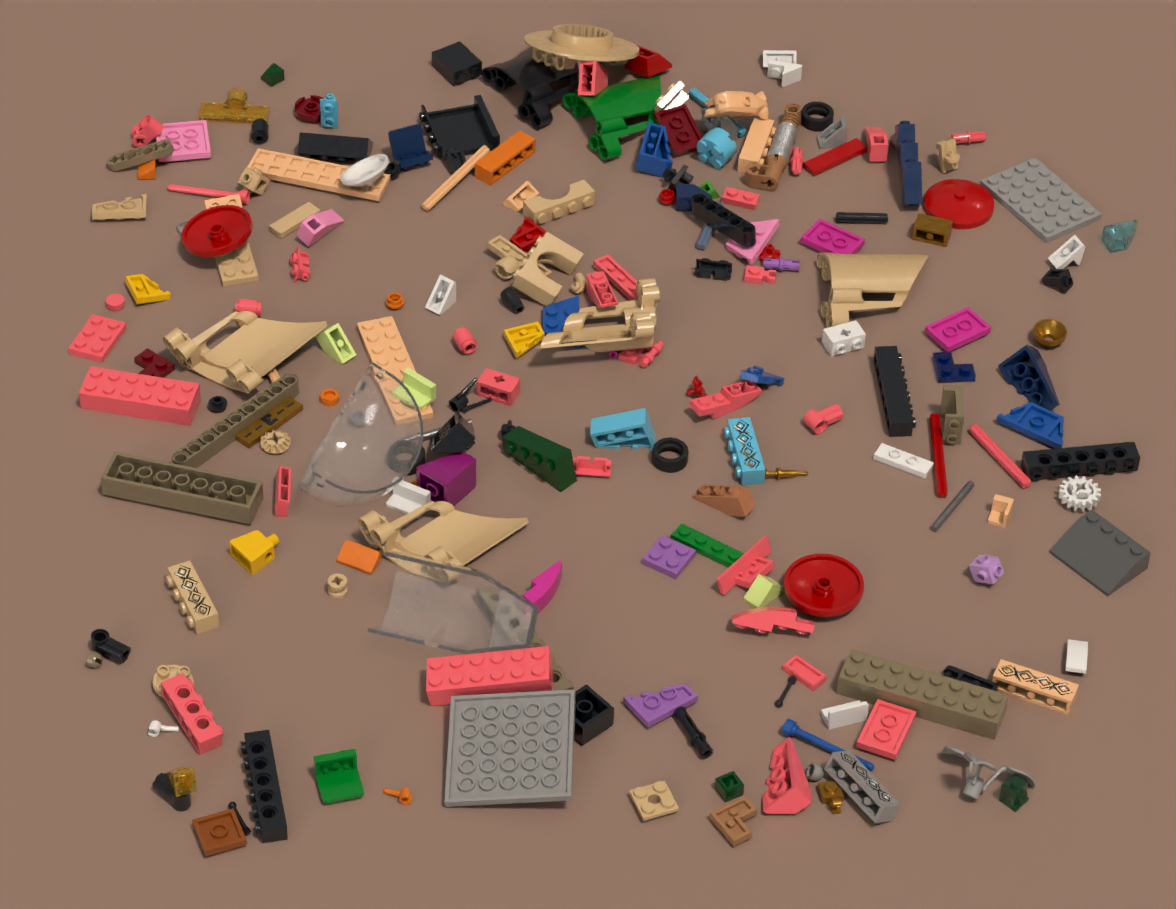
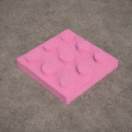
[156,120,211,162]

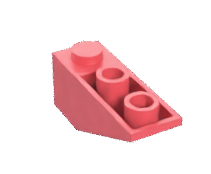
[864,127,888,162]
[586,271,619,308]

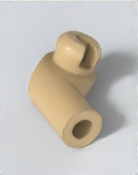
[571,272,586,294]

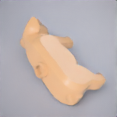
[704,91,769,120]

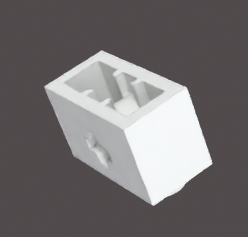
[822,320,866,357]

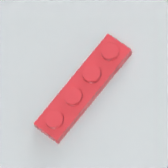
[593,254,638,301]

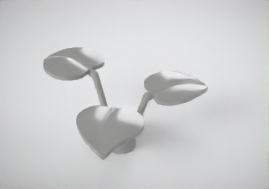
[941,746,1035,800]

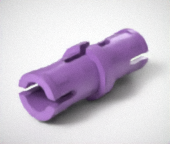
[763,257,800,272]

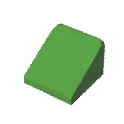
[699,180,720,199]

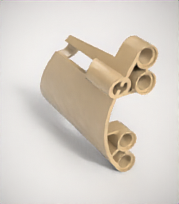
[817,252,929,328]
[163,311,327,394]
[357,501,529,582]

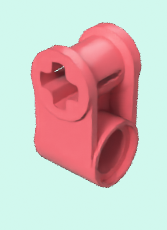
[131,115,163,147]

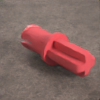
[951,131,986,145]
[790,147,804,175]

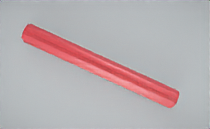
[969,424,1031,488]

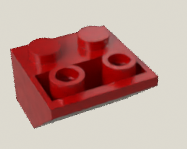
[625,45,672,78]

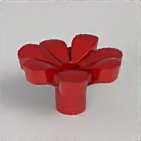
[759,244,781,262]
[687,376,707,397]

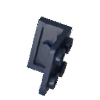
[388,124,433,170]

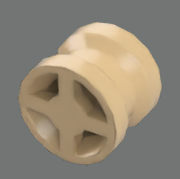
[328,573,348,599]

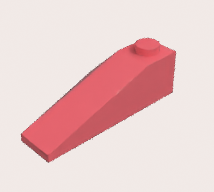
[762,737,812,814]

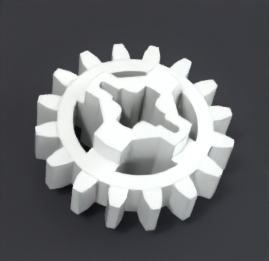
[1058,475,1101,511]

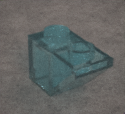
[1102,220,1138,253]

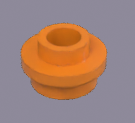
[386,293,404,309]

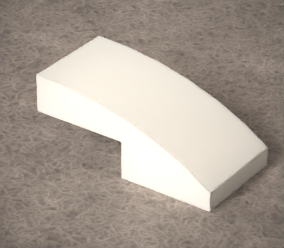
[1065,639,1088,674]

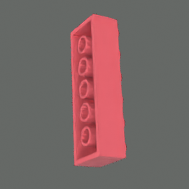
[79,366,201,426]
[426,646,553,706]

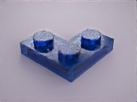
[932,352,976,383]

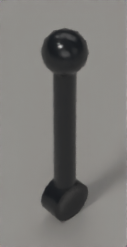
[775,676,796,707]
[228,802,251,835]

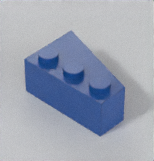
[635,122,673,177]

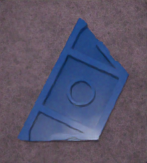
[543,296,580,349]
[996,402,1064,449]

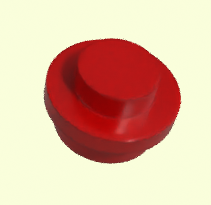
[658,189,676,205]

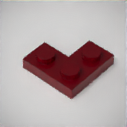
[134,348,175,378]

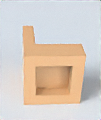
[988,494,1014,528]

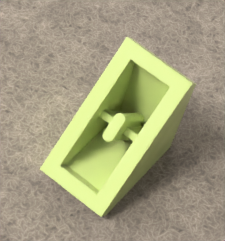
[744,574,784,608]

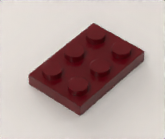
[654,104,702,157]

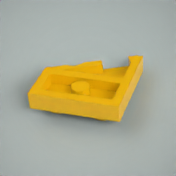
[125,274,171,304]
[504,322,545,358]

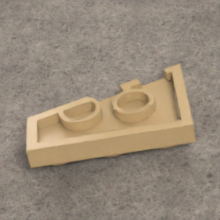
[92,194,147,220]

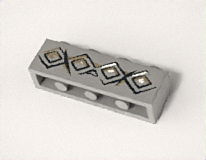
[824,750,901,823]

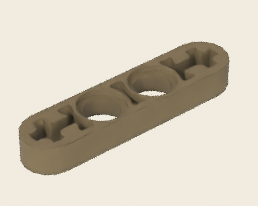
[107,139,174,171]

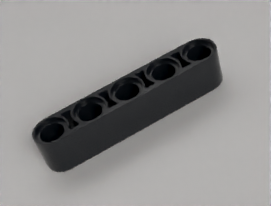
[691,194,756,247]

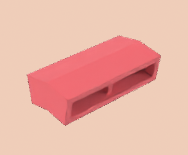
[275,466,291,517]

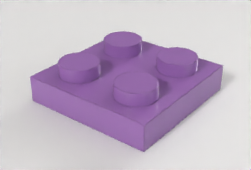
[642,535,696,579]

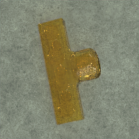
[199,88,270,123]

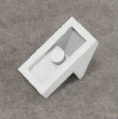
[767,60,803,87]
[1048,235,1085,269]

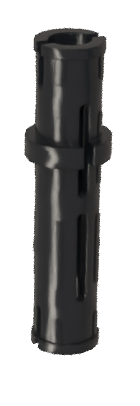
[673,707,713,758]

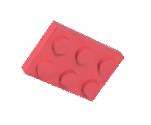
[68,314,127,363]
[856,699,917,760]

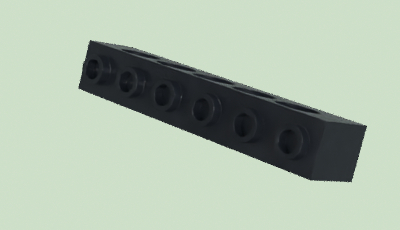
[1021,442,1140,481]
[241,730,288,843]

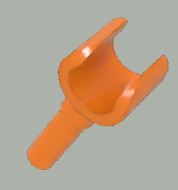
[384,788,412,805]

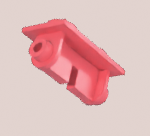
[290,246,311,283]
[573,455,612,477]

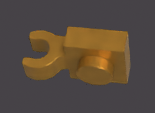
[817,780,844,814]

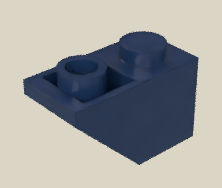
[676,184,712,211]

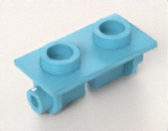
[320,93,338,129]

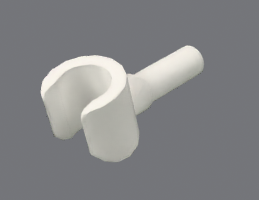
[148,720,178,737]

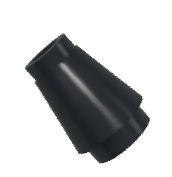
[500,287,525,314]

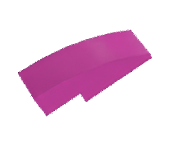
[522,561,562,617]

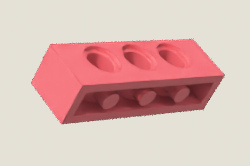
[161,673,224,755]

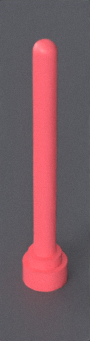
[167,184,250,205]

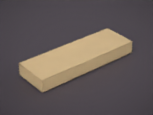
[269,202,321,238]

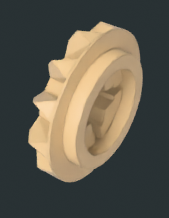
[260,430,291,454]

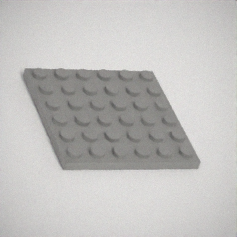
[444,689,576,807]

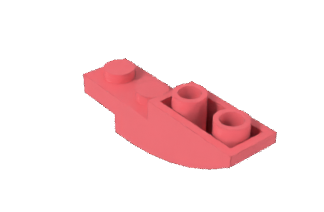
[689,380,762,419]
[731,607,815,635]

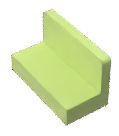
[394,368,436,409]

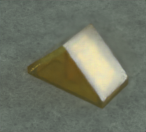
[167,766,197,797]

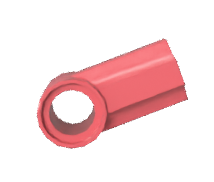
[803,404,843,434]

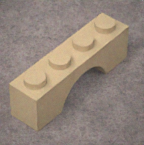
[523,180,595,225]

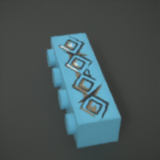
[724,417,765,486]

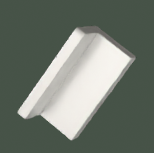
[762,50,797,68]
[386,478,431,519]
[821,700,869,730]

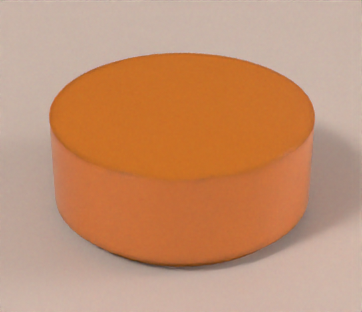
[320,389,339,406]

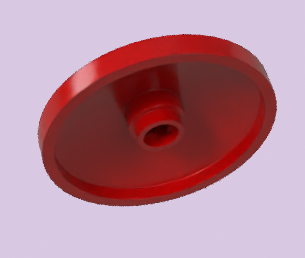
[923,179,994,229]
[181,205,253,257]
[784,554,864,617]

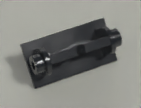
[695,258,732,280]

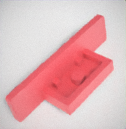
[717,536,775,595]

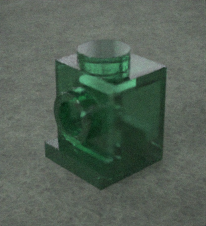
[999,773,1029,812]

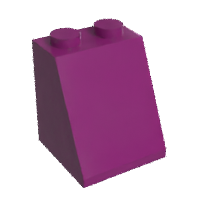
[416,452,476,506]

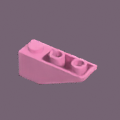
[296,209,344,247]

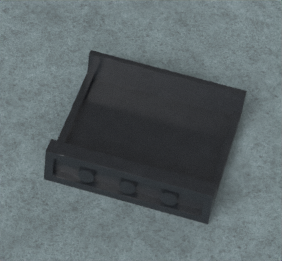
[419,95,500,160]

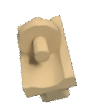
[936,138,960,174]

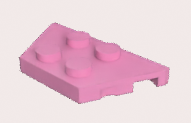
[726,219,780,265]

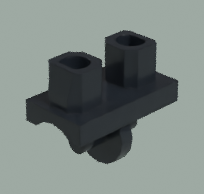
[663,164,694,193]

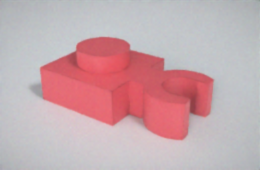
[744,265,777,284]

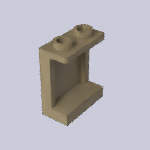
[940,385,965,445]

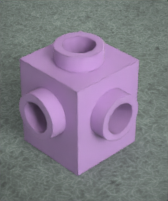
[969,555,1004,584]

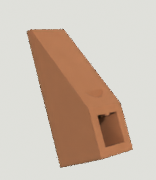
[693,484,756,517]

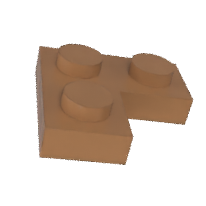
[710,796,757,846]

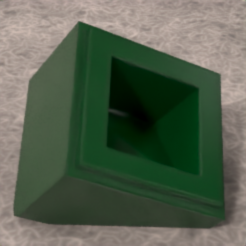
[261,63,285,86]
[715,771,744,803]

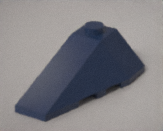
[998,344,1060,411]

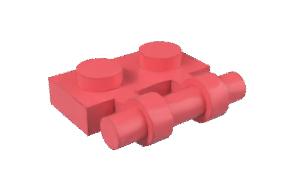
[618,340,664,368]

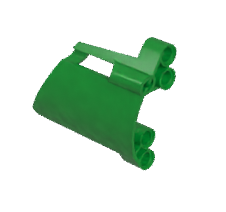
[563,75,661,160]

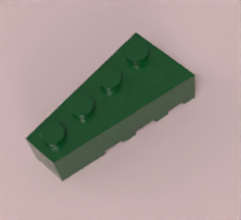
[502,426,577,492]

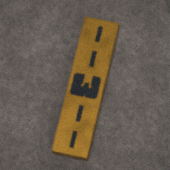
[236,396,303,448]

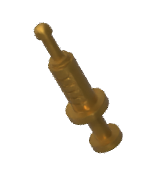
[765,467,808,480]

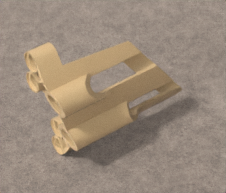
[536,278,660,352]

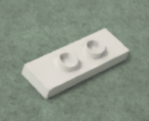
[873,443,934,479]

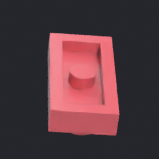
[721,187,760,210]

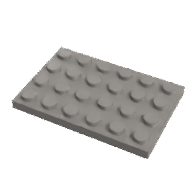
[980,157,1102,243]

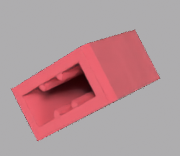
[578,61,608,96]

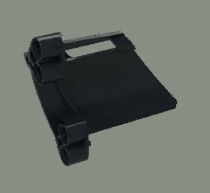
[481,51,579,128]

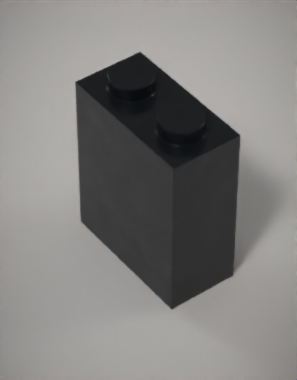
[432,41,482,86]

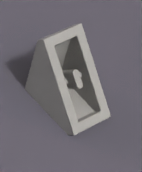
[817,116,848,149]

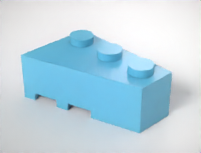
[590,408,656,450]

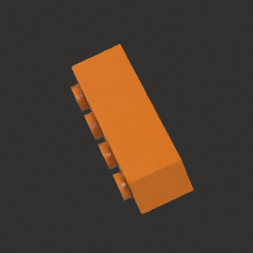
[474,130,536,186]

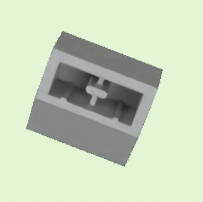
[701,100,738,141]

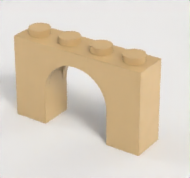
[512,232,583,306]

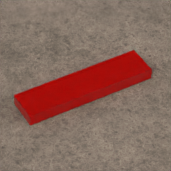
[803,138,868,176]

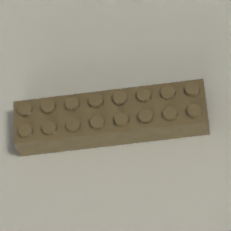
[101,452,263,525]
[837,649,1009,740]

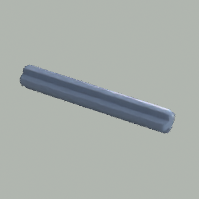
[696,201,724,250]

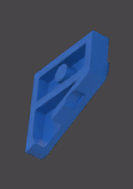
[739,366,785,385]

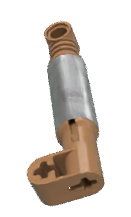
[745,103,801,191]

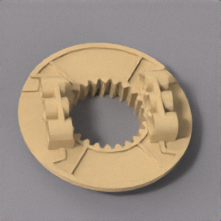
[524,24,639,70]

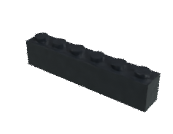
[873,346,916,437]

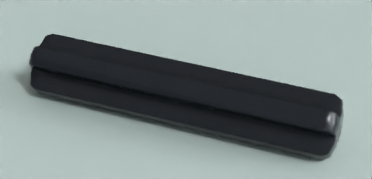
[836,212,888,224]

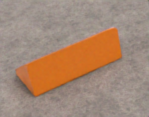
[138,152,157,179]
[336,540,381,575]

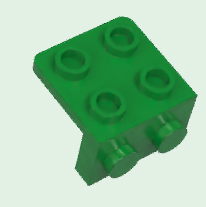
[313,749,364,804]

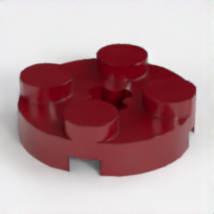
[295,95,324,124]

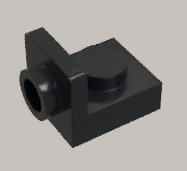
[442,148,466,173]
[1042,269,1073,293]

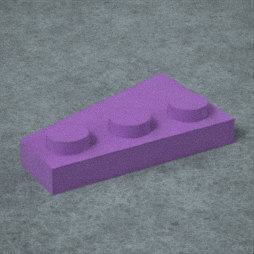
[623,683,698,728]

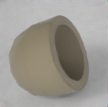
[86,650,103,668]

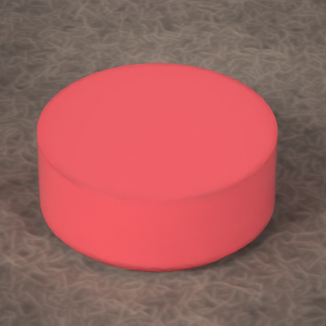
[106,294,125,311]

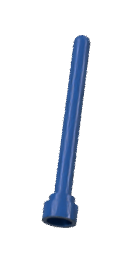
[781,718,874,771]

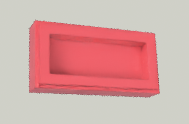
[782,655,827,691]

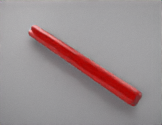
[929,413,948,498]

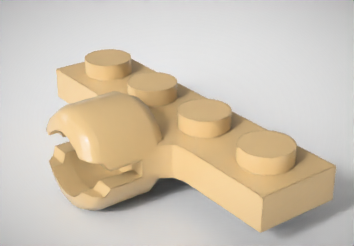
[487,235,552,279]

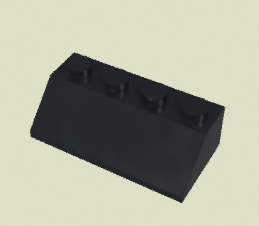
[298,132,373,163]
[431,412,475,453]

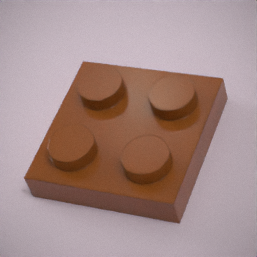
[192,808,247,857]

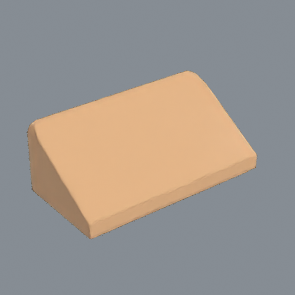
[503,180,539,212]

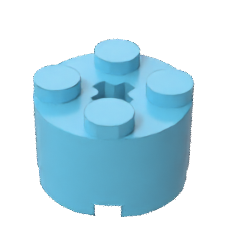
[697,127,737,169]

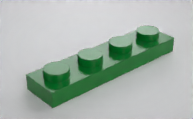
[671,523,744,568]

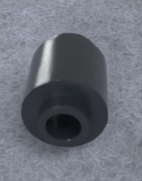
[251,118,269,144]

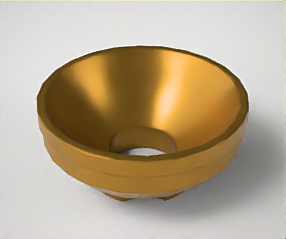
[1033,319,1067,347]

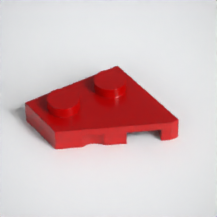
[510,217,546,252]

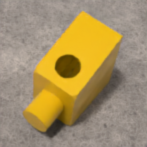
[229,530,280,576]

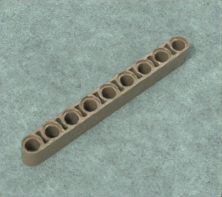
[172,373,299,468]

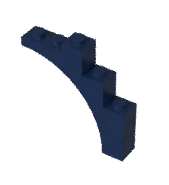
[890,121,922,206]

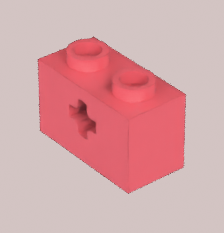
[477,368,520,406]

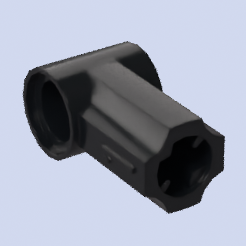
[91,629,131,663]
[152,773,191,812]

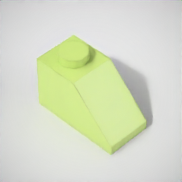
[315,323,356,364]

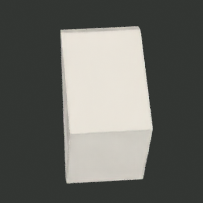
[425,274,456,315]

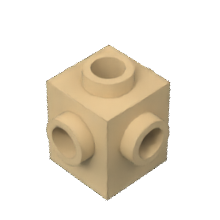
[238,167,270,195]

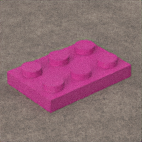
[800,219,865,254]
[925,307,991,353]

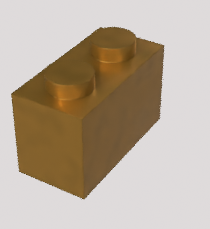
[912,213,953,247]

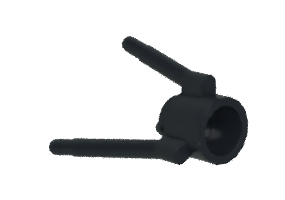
[449,378,492,413]

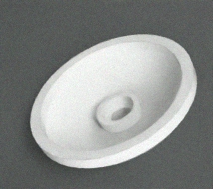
[340,154,389,187]

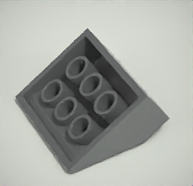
[1049,510,1151,597]

